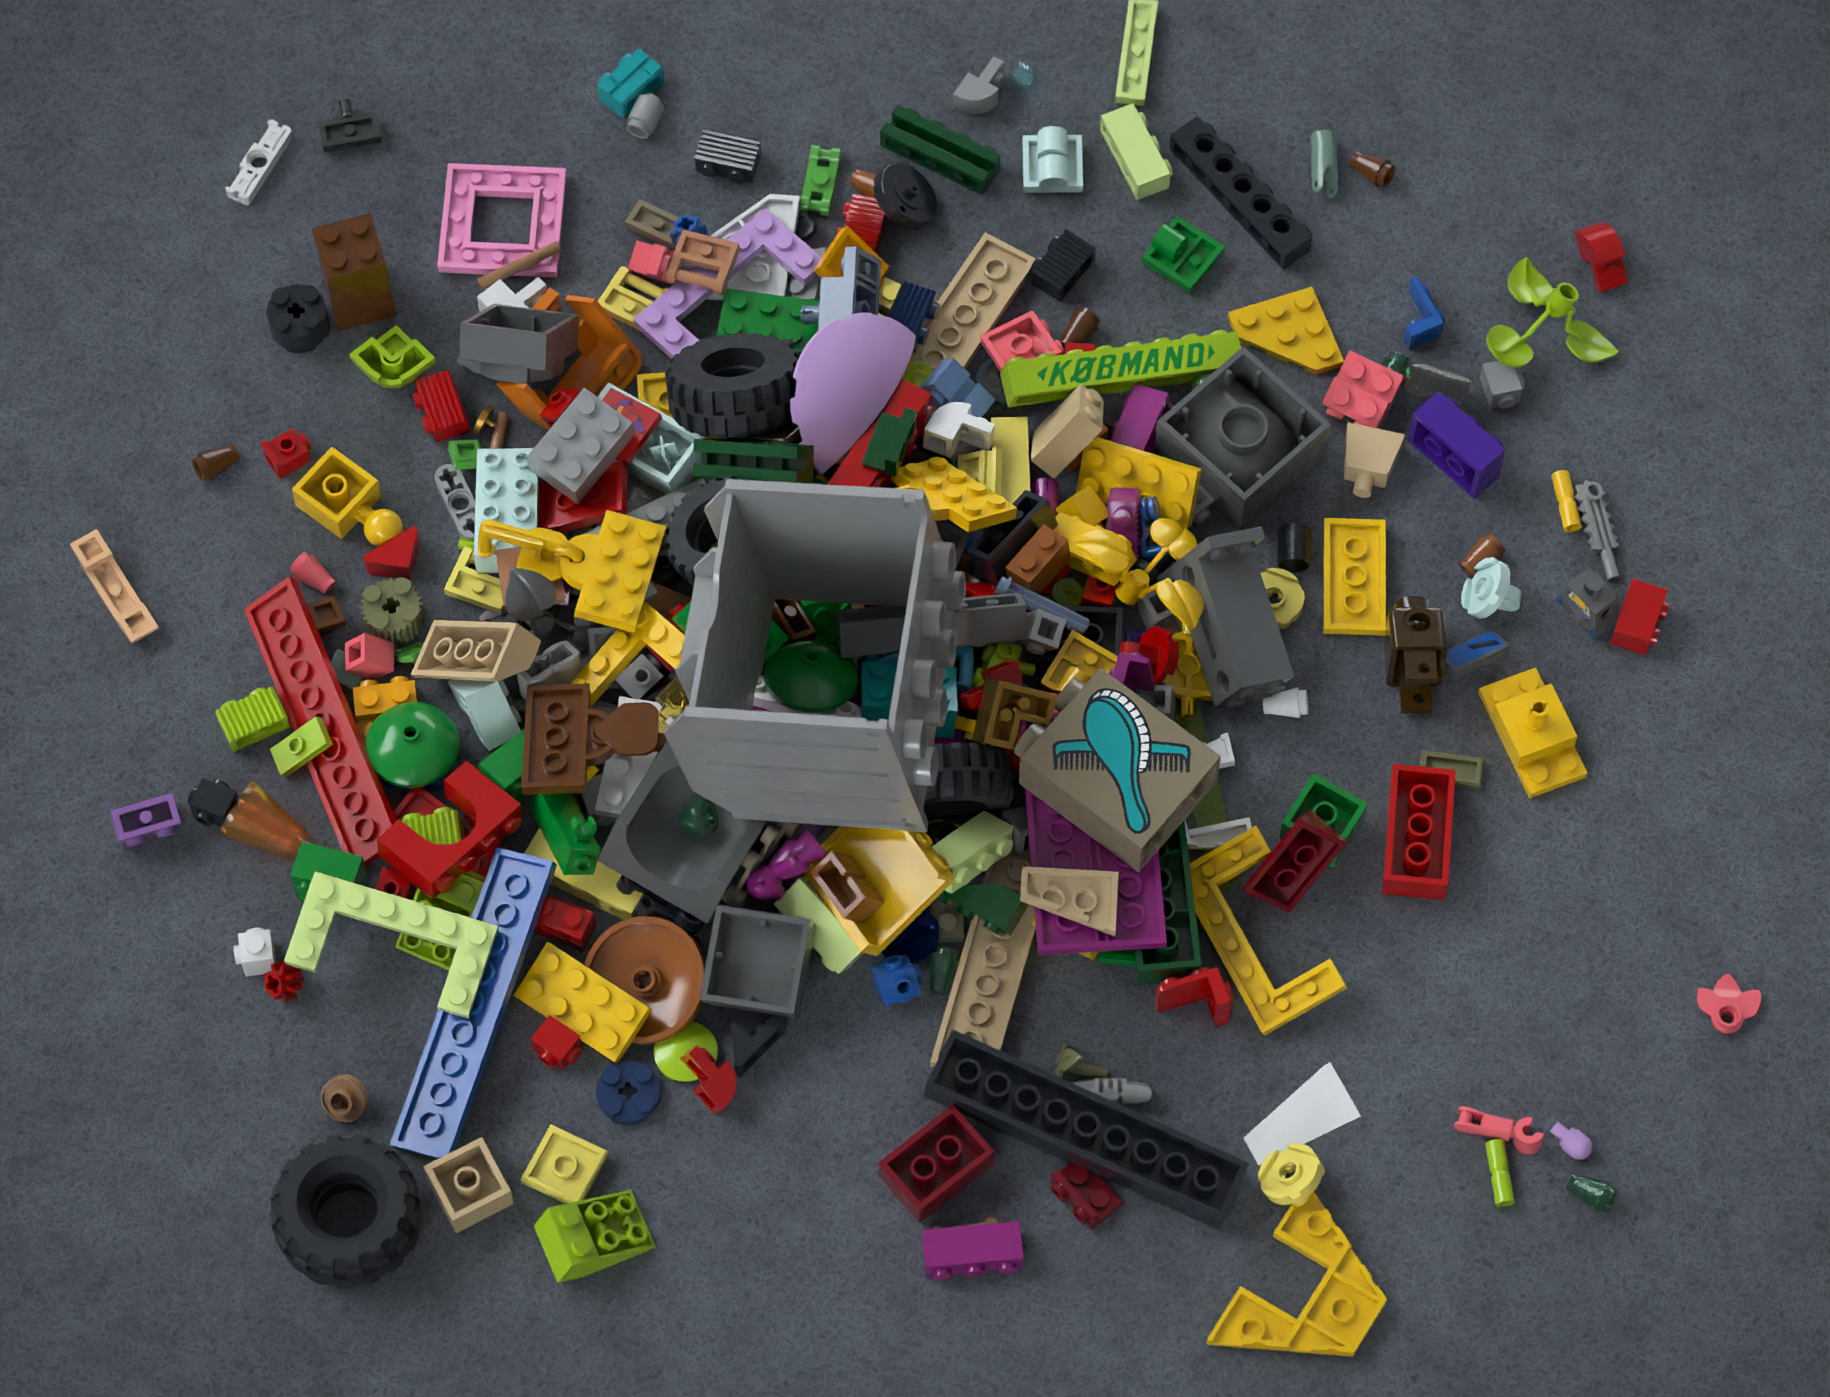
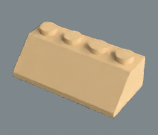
[411,620,541,681]

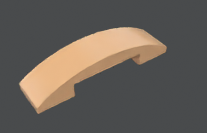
[70,529,159,644]

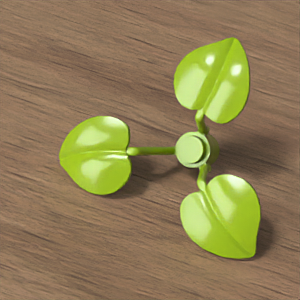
[1486,257,1619,367]

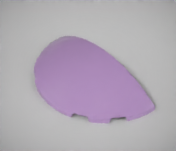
[790,313,916,474]

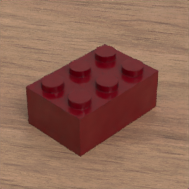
[878,1104,995,1223]

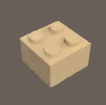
[423,1137,514,1233]

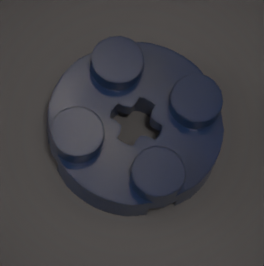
[596,1061,661,1125]

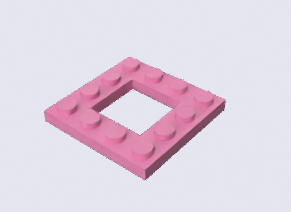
[437,163,567,278]

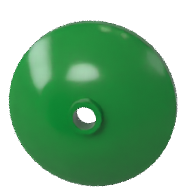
[764,640,858,713]
[365,702,460,788]

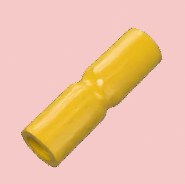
[1551,470,1582,532]

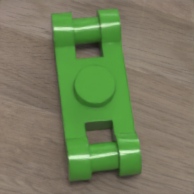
[799,145,841,217]

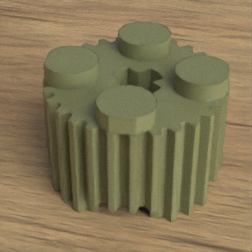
[360,577,426,649]

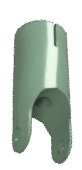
[1310,130,1338,199]

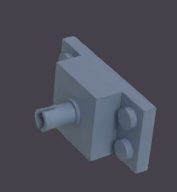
[800,246,881,331]

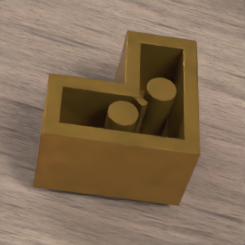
[972,679,1057,750]

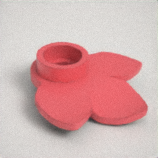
[1697,973,1761,1034]

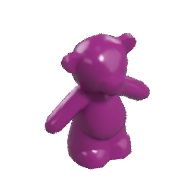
[747,830,827,901]

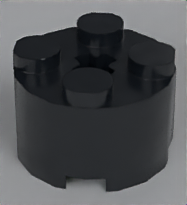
[266,284,330,354]

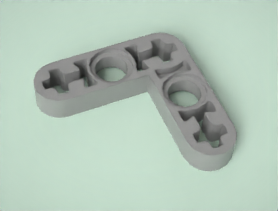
[434,464,475,541]

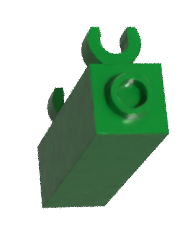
[528,793,601,875]

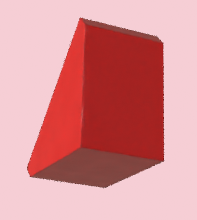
[363,525,421,581]

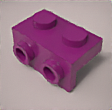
[1108,652,1156,693]

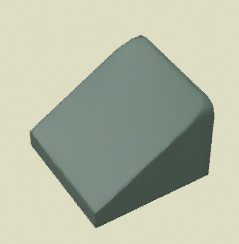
[331,649,363,692]

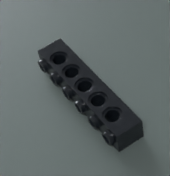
[1169,116,1312,270]

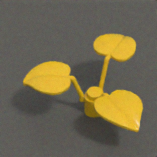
[1074,518,1204,631]

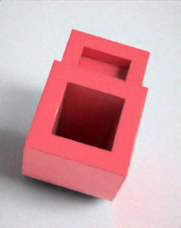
[628,241,674,284]

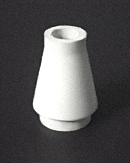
[1263,687,1308,718]

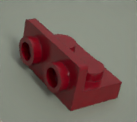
[1050,1163,1123,1229]

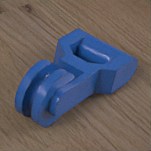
[1140,496,1171,559]

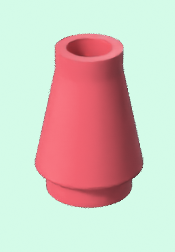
[290,552,337,595]

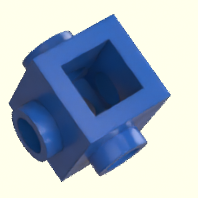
[870,954,923,1006]

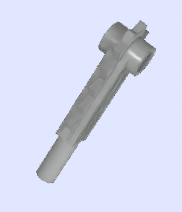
[1574,479,1620,581]

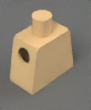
[1344,422,1405,498]

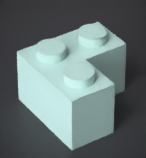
[448,679,522,751]

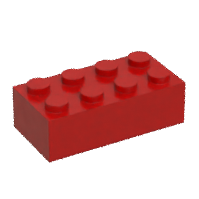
[1381,764,1456,900]

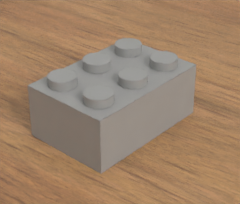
[527,388,635,504]

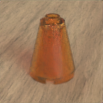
[220,781,312,859]

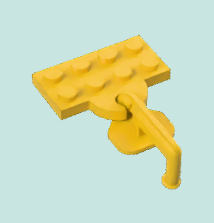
[891,457,1017,532]
[477,510,666,633]

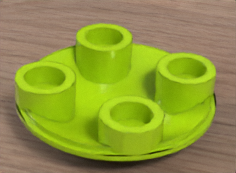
[654,1022,718,1082]

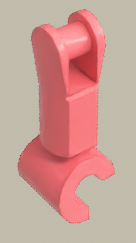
[1453,1106,1544,1155]

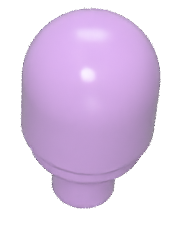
[1550,1122,1593,1160]

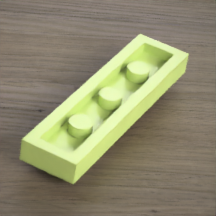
[1115,0,1158,106]

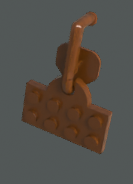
[521,683,667,795]

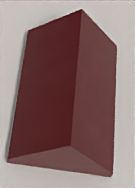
[1242,810,1347,913]

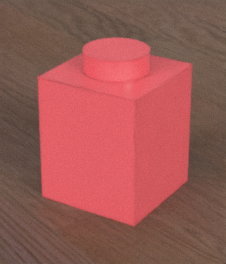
[345,633,395,680]

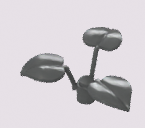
[503,568,607,699]

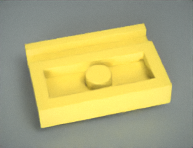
[958,447,1002,496]

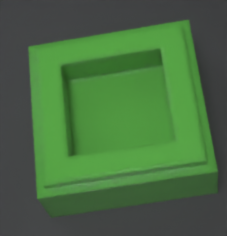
[448,439,481,470]

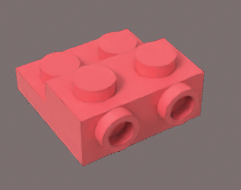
[980,310,1065,372]
[1321,350,1405,429]

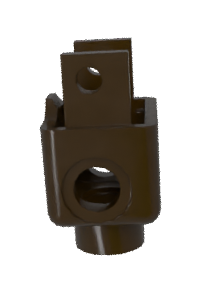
[1384,596,1447,714]

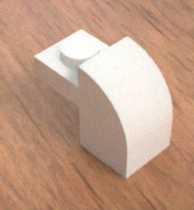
[477,277,547,311]
[923,402,995,458]

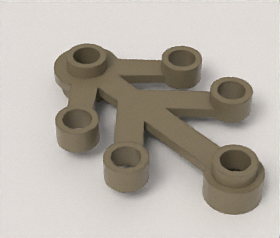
[723,822,803,909]

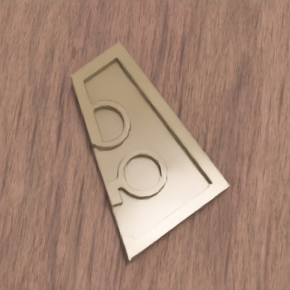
[1020,866,1119,936]

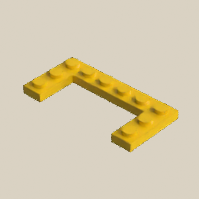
[570,601,685,784]
[1190,825,1347,1036]

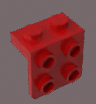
[1155,967,1234,1027]

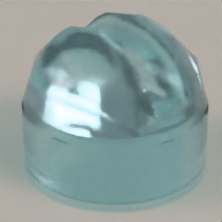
[1009,61,1034,87]

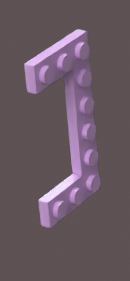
[633,208,822,359]

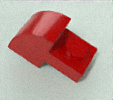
[957,659,1022,712]
[680,1045,736,1114]

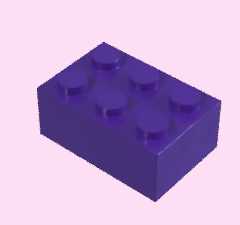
[1408,391,1505,499]

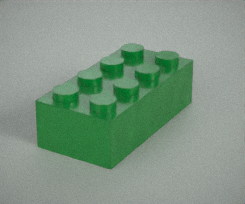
[716,288,820,355]

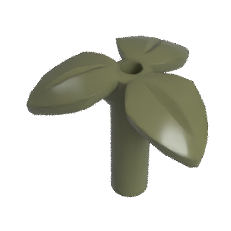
[1054,1043,1108,1079]

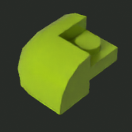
[349,325,435,389]

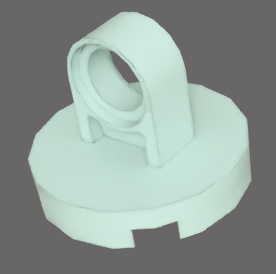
[1461,557,1522,619]

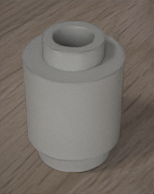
[626,94,665,139]

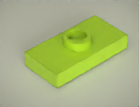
[270,717,333,777]

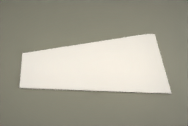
[1244,1062,1361,1165]

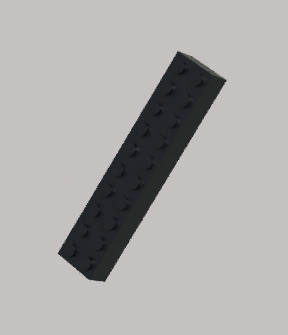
[924,1029,1249,1230]

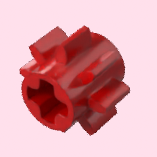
[264,961,304,1001]

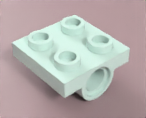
[1022,126,1083,193]

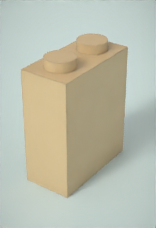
[1031,384,1104,478]

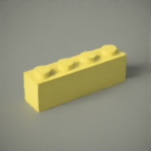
[988,417,1030,528]
[524,829,650,920]

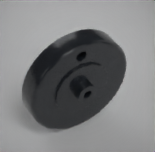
[873,162,938,230]

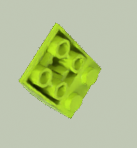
[395,871,486,971]
[534,1190,656,1283]

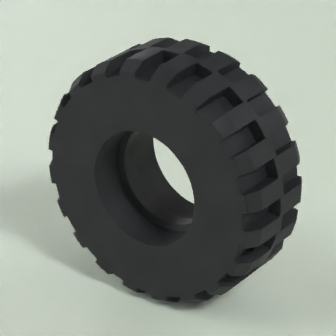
[665,333,800,439]

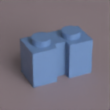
[920,358,995,417]

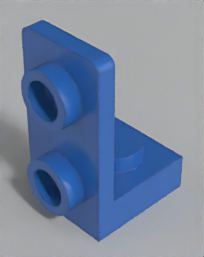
[1403,276,1445,350]

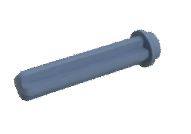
[994,576,1090,635]

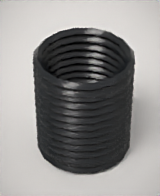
[1277,523,1311,572]

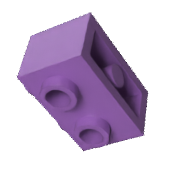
[110,793,181,847]

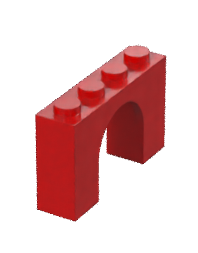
[377,761,522,900]

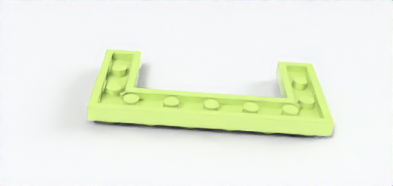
[284,872,498,1019]

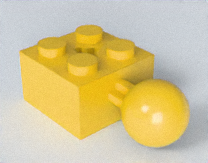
[292,447,403,547]

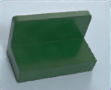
[862,407,917,477]

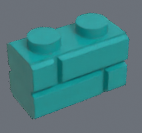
[597,48,665,118]

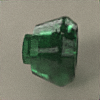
[678,795,718,839]

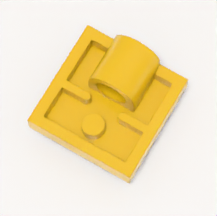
[1040,630,1118,694]

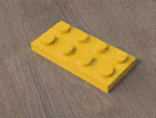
[1076,437,1202,529]
[1323,518,1386,636]
[513,941,652,1063]

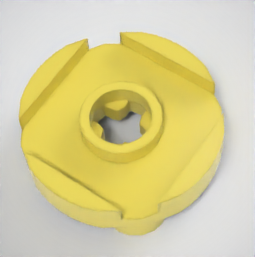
[1261,568,1305,629]
[1258,1143,1325,1206]

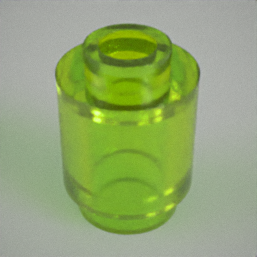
[1051,578,1083,606]

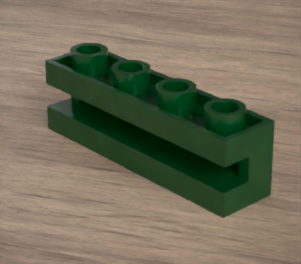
[880,105,1001,195]
[693,438,814,483]

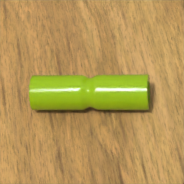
[1485,1139,1515,1207]

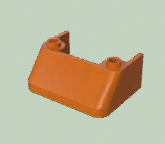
[496,295,642,431]

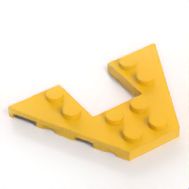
[1206,1192,1387,1357]

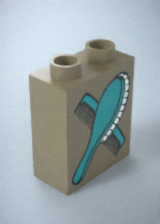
[1014,668,1221,873]

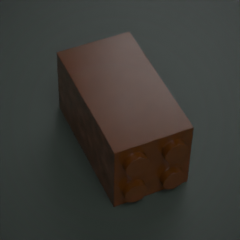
[312,213,396,331]

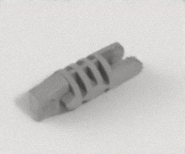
[1071,1078,1153,1107]

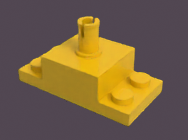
[1478,667,1588,799]

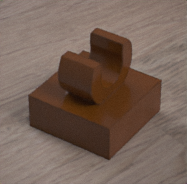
[306,595,346,636]

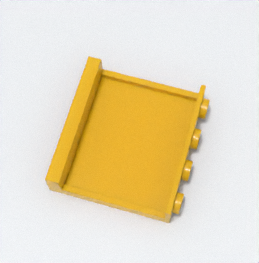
[804,826,955,956]

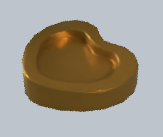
[473,405,496,435]

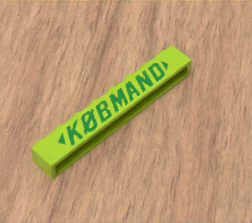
[1000,330,1241,407]

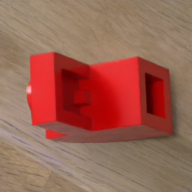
[1574,222,1629,292]

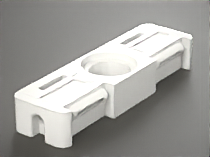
[225,120,293,205]

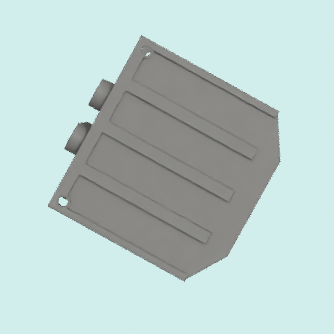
[664,479,966,832]

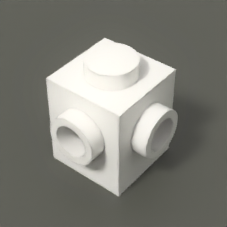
[234,928,276,976]

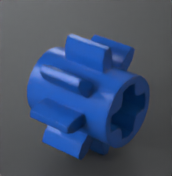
[669,215,709,245]

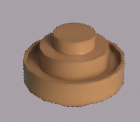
[321,1074,369,1122]

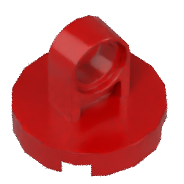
[1119,626,1179,685]

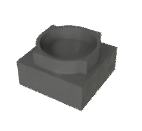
[459,303,579,384]
[700,905,816,1019]

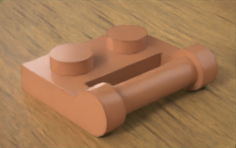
[666,230,741,295]

